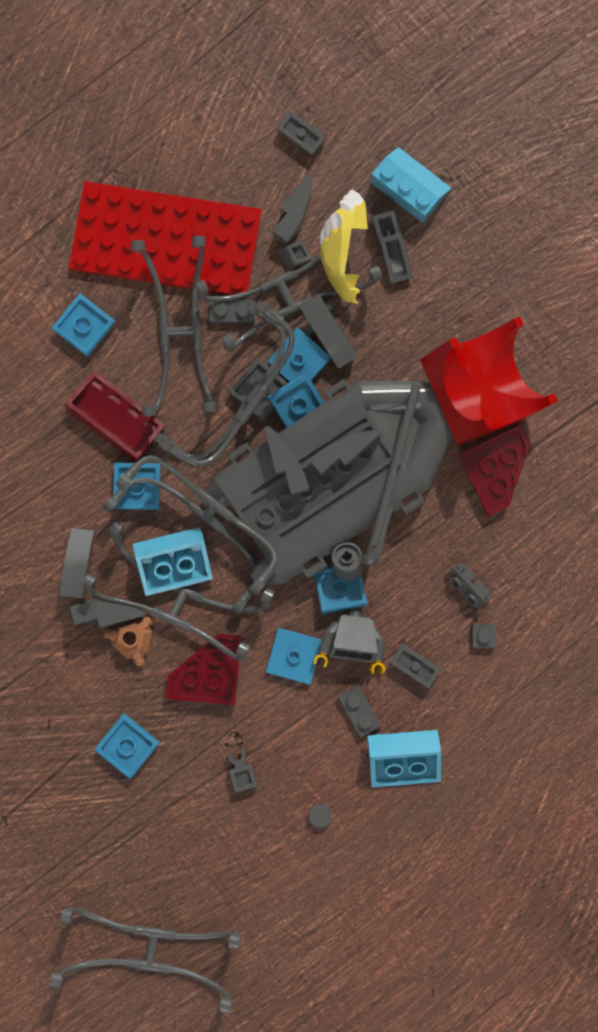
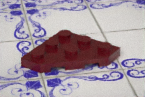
[457,425,530,517]
[165,634,242,706]

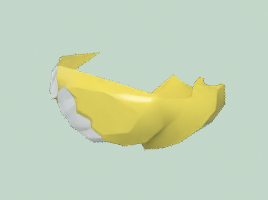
[320,190,367,304]

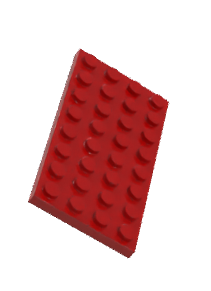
[69,181,262,298]

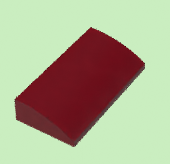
[65,371,166,462]

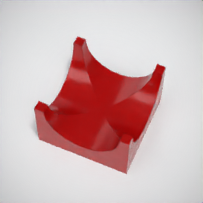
[420,317,558,445]

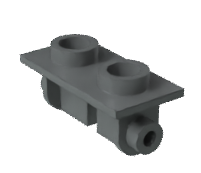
[445,563,492,610]

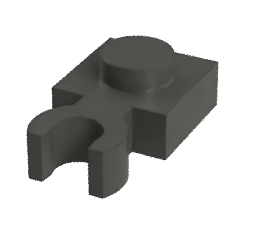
[228,748,258,793]

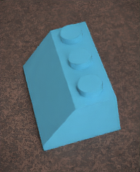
[371,147,451,223]
[133,527,213,596]
[368,730,441,787]

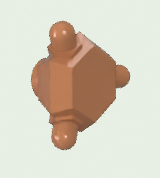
[103,615,154,667]

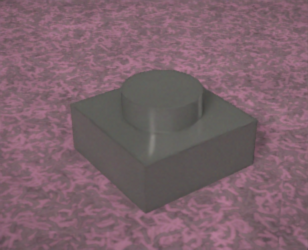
[472,624,496,648]

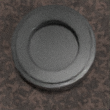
[309,803,332,828]

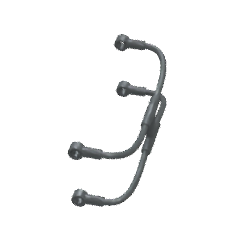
[131,236,217,416]
[195,255,383,352]
[154,300,295,466]
[103,456,277,614]
[82,522,275,661]
[51,907,241,1014]

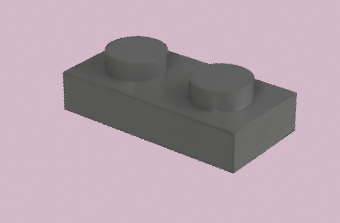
[277,110,326,157]
[209,300,256,324]
[390,643,441,689]
[338,685,381,737]

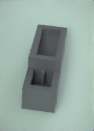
[273,173,312,246]
[370,210,413,284]
[300,293,358,369]
[264,426,310,496]
[309,429,381,476]
[59,528,95,599]
[67,603,145,628]

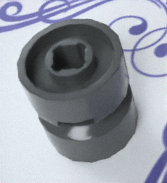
[332,542,363,581]

